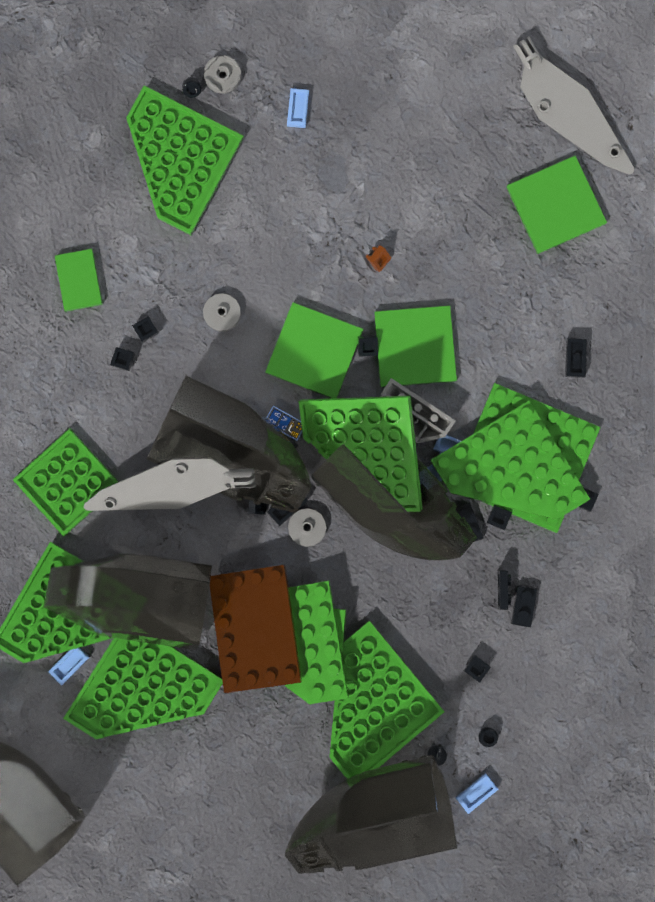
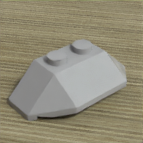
[380,378,455,444]

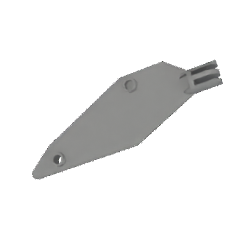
[513,36,635,175]
[84,458,256,511]

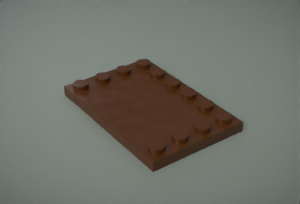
[208,565,302,693]

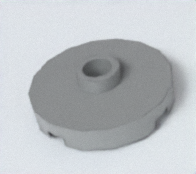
[204,55,241,94]
[203,293,241,332]
[288,508,326,547]

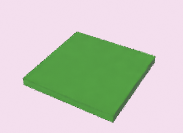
[506,156,607,254]
[265,302,363,398]
[374,306,457,387]
[13,428,119,536]

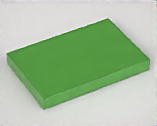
[55,249,103,312]

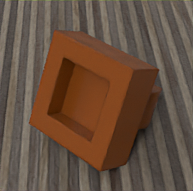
[366,245,391,272]

